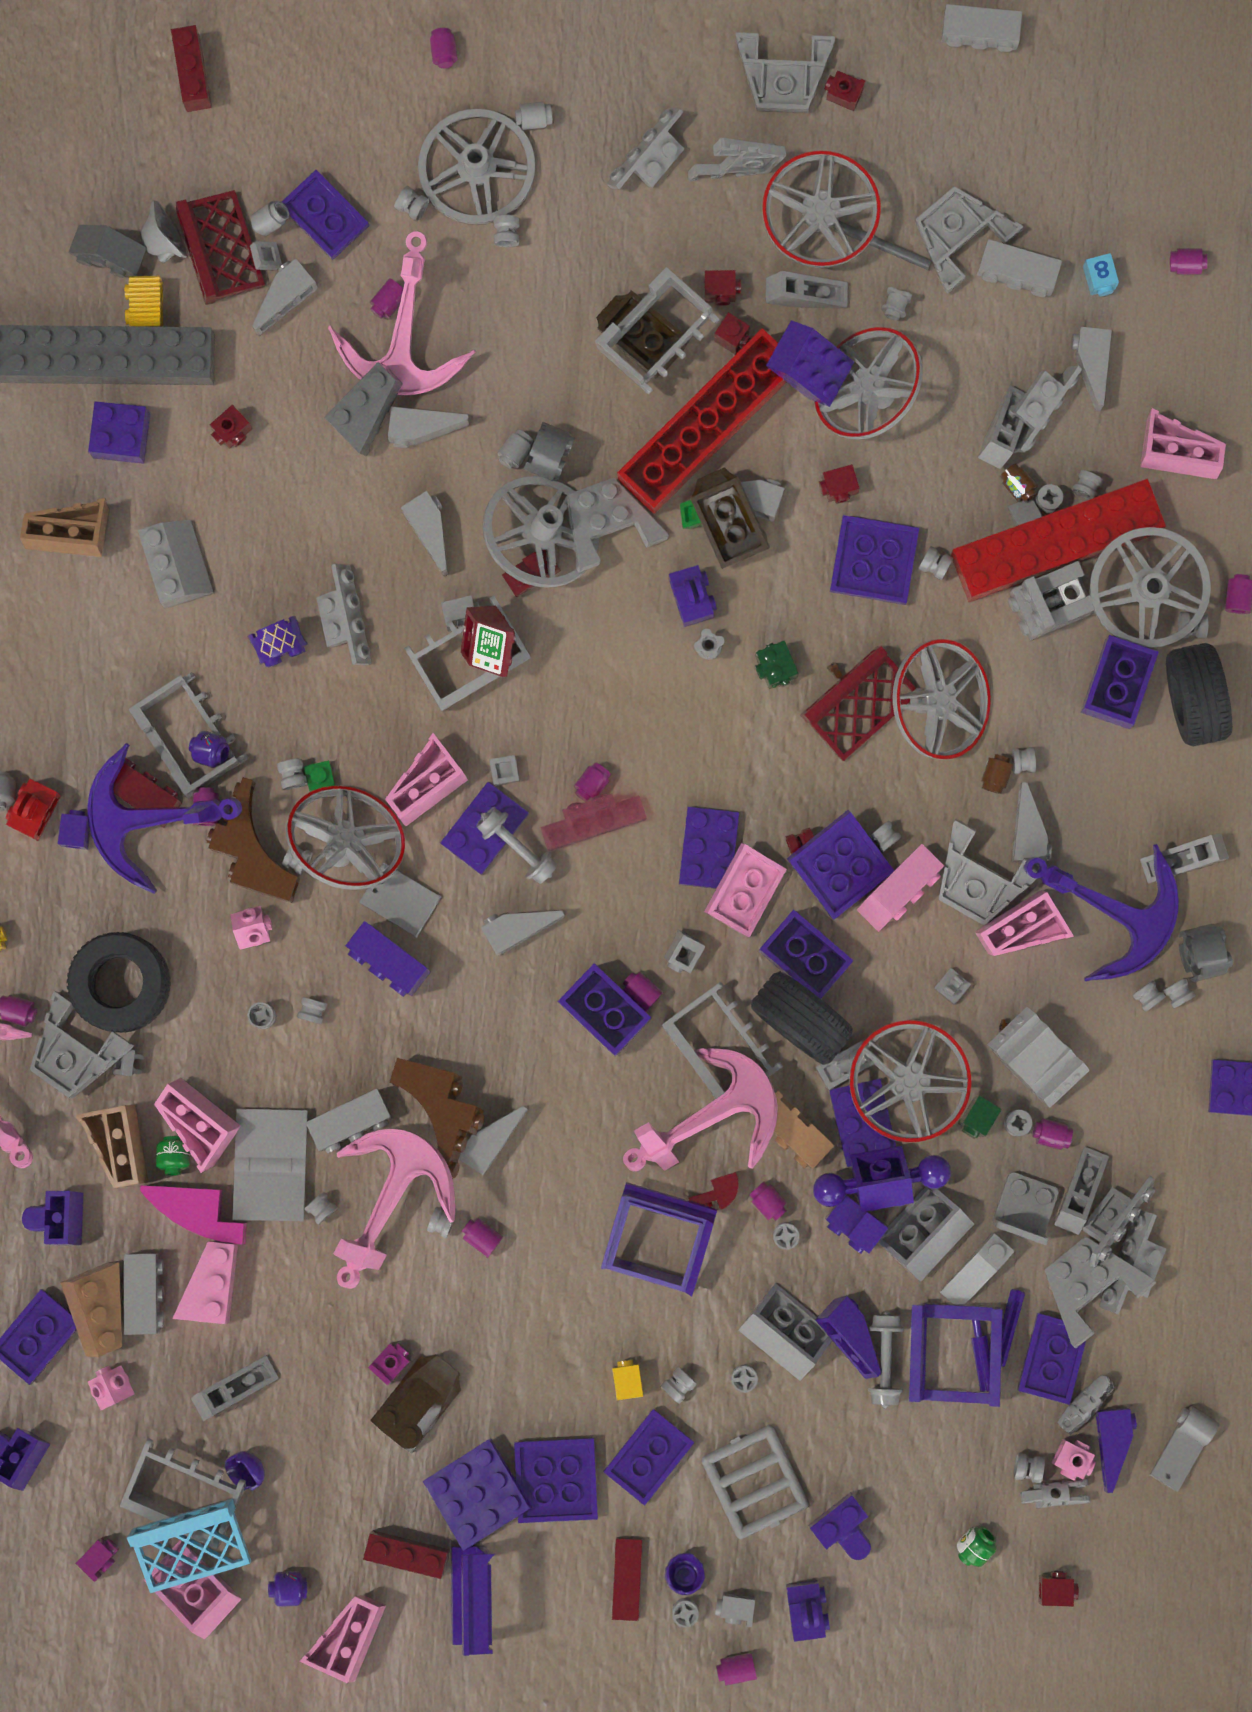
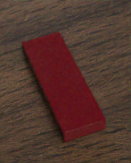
[612,1538,642,1621]

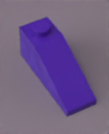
[815,1296,881,1379]
[1095,1407,1137,1493]

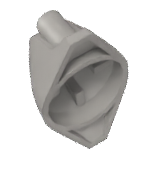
[141,200,188,263]

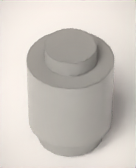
[515,102,552,130]
[251,201,289,236]
[497,429,534,469]

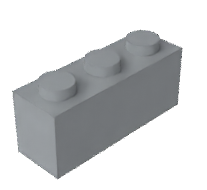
[941,4,1022,52]
[977,239,1062,297]
[305,1089,392,1154]
[124,1253,164,1335]

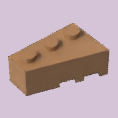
[20,498,109,557]
[755,1090,834,1169]
[76,1105,149,1188]
[60,1262,122,1357]

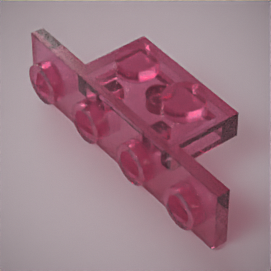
[540,794,647,851]

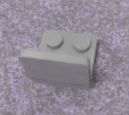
[992,1172,1059,1245]

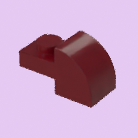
[502,550,561,597]
[688,1172,739,1210]

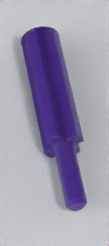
[971,1320,990,1392]

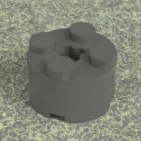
[523,422,575,481]
[1179,924,1233,982]

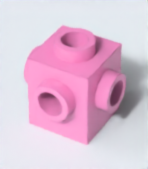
[230,906,273,950]
[88,1365,134,1410]
[1051,1439,1096,1481]

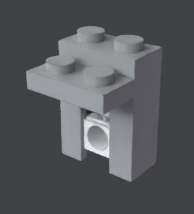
[1008,561,1095,641]

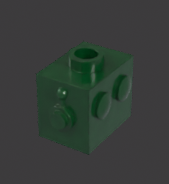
[755,640,799,689]

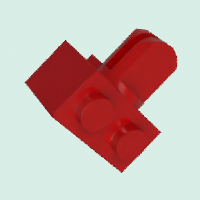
[5,779,62,841]

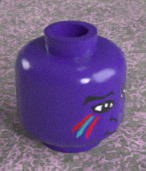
[189,731,230,768]
[268,1571,307,1607]

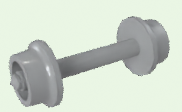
[476,807,557,884]
[868,1311,904,1409]

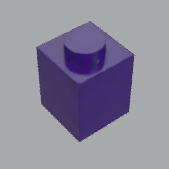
[57,810,90,850]

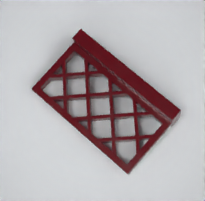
[176,190,265,305]
[800,646,916,762]

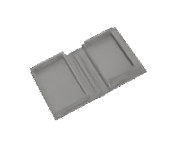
[233,1109,308,1221]

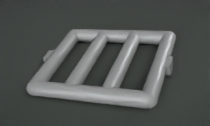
[701,1425,809,1539]

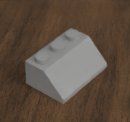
[138,520,214,609]
[878,1187,974,1282]
[739,1283,832,1381]

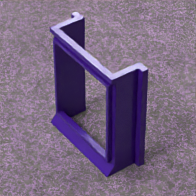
[601,1182,718,1297]
[909,1304,1003,1407]
[451,1546,495,1656]

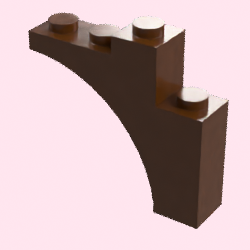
[206,777,300,903]
[389,1058,484,1179]

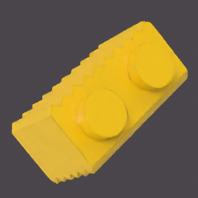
[124,276,163,327]

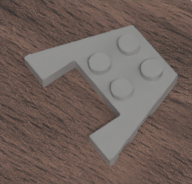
[736,32,835,113]
[688,138,786,181]
[915,186,1023,294]
[567,478,669,573]
[939,819,1039,925]
[30,991,134,1099]
[1045,1236,1156,1348]

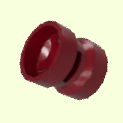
[785,827,814,855]

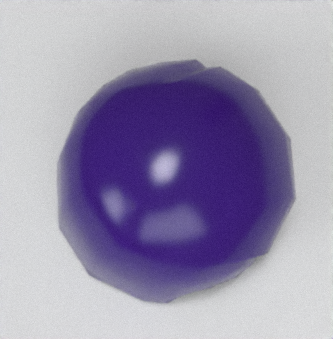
[225,1451,265,1491]
[665,1553,705,1595]

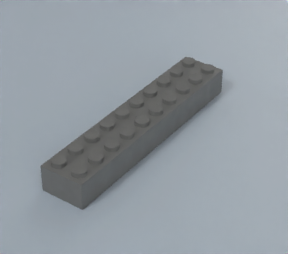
[0,325,215,385]

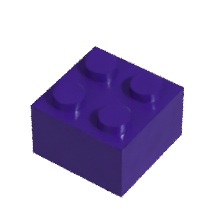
[88,401,150,464]

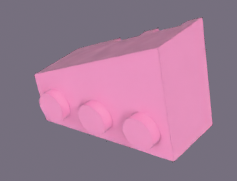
[1140,408,1226,479]
[857,844,944,932]
[975,890,1074,956]
[154,1078,241,1173]
[299,1595,386,1683]

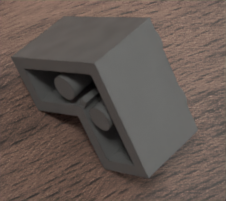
[68,225,146,278]

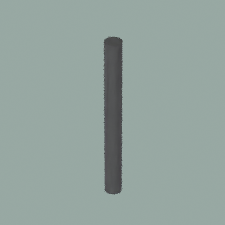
[834,220,932,270]

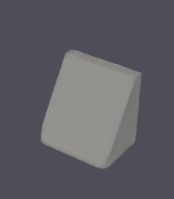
[1008,498,1042,526]

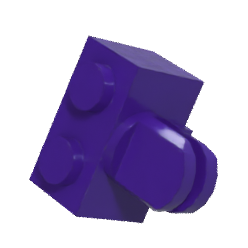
[669,565,717,627]
[22,1191,84,1246]
[0,1428,50,1491]
[808,1493,871,1560]
[786,1580,830,1642]

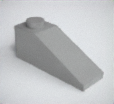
[252,259,318,336]
[766,271,848,308]
[1072,327,1112,411]
[978,385,1025,469]
[388,407,470,448]
[741,479,785,522]
[400,491,448,576]
[1011,782,1052,865]
[1140,834,1229,884]
[481,911,565,956]
[459,1106,528,1175]
[1054,1146,1109,1235]
[940,1233,1014,1306]
[191,1356,279,1421]

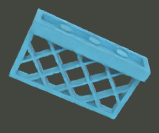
[127,1499,251,1593]

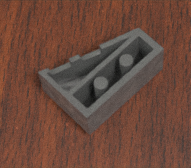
[324,362,403,456]

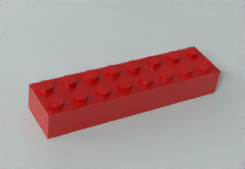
[617,328,787,514]
[951,478,1166,602]

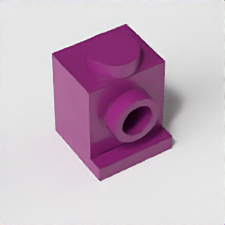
[368,1342,411,1386]
[75,1537,119,1582]

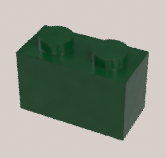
[958,1096,1002,1139]

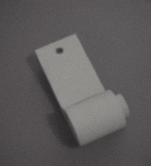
[1150,1406,1219,1492]

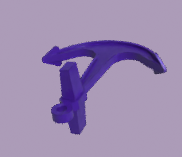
[88,743,242,894]
[1024,844,1179,981]

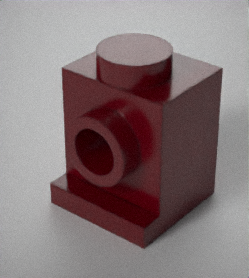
[824,70,866,111]

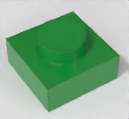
[680,500,702,529]
[304,760,335,792]

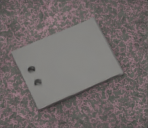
[359,862,441,938]

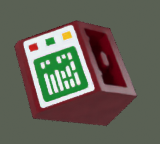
[460,605,516,677]

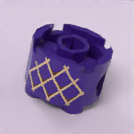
[248,616,308,668]

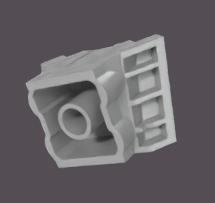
[987,1007,1090,1108]

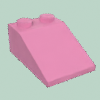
[144,1540,242,1639]

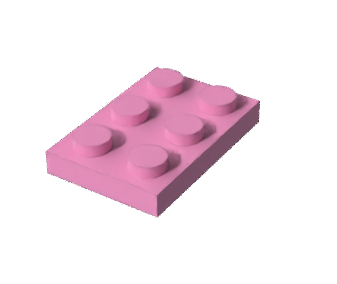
[704,843,787,938]

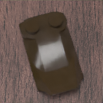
[596,290,689,379]
[690,467,770,569]
[370,1354,461,1454]

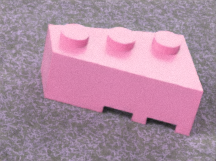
[385,733,468,827]
[172,1241,238,1324]

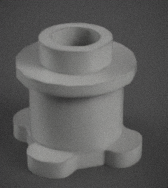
[881,287,912,320]
[694,629,725,660]

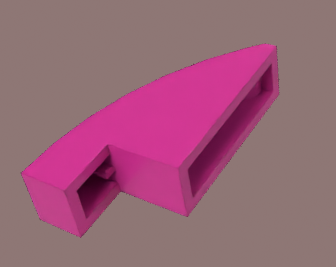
[140,1185,247,1245]

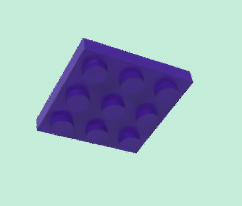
[830,515,919,605]
[787,810,894,920]
[514,1438,598,1523]
[423,1439,532,1551]

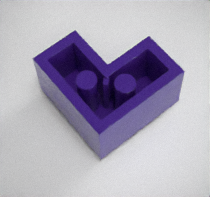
[825,1195,888,1254]

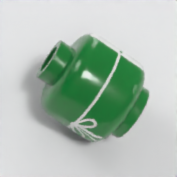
[156,1136,190,1176]
[957,1527,996,1567]

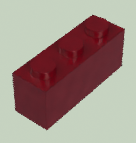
[171,25,212,112]
[113,757,182,828]
[363,1530,449,1579]

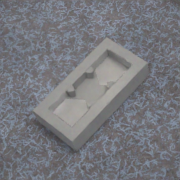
[815,1041,874,1090]

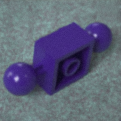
[813,1146,951,1212]

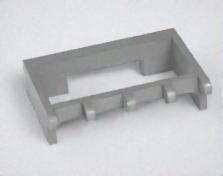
[595,267,720,394]
[404,595,531,711]
[129,673,248,798]
[662,982,783,1099]
[120,1438,246,1549]

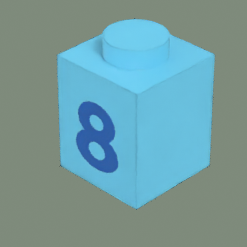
[1083,253,1119,297]

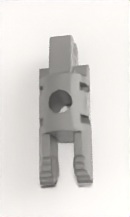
[1057,1375,1115,1435]
[1020,1479,1091,1508]

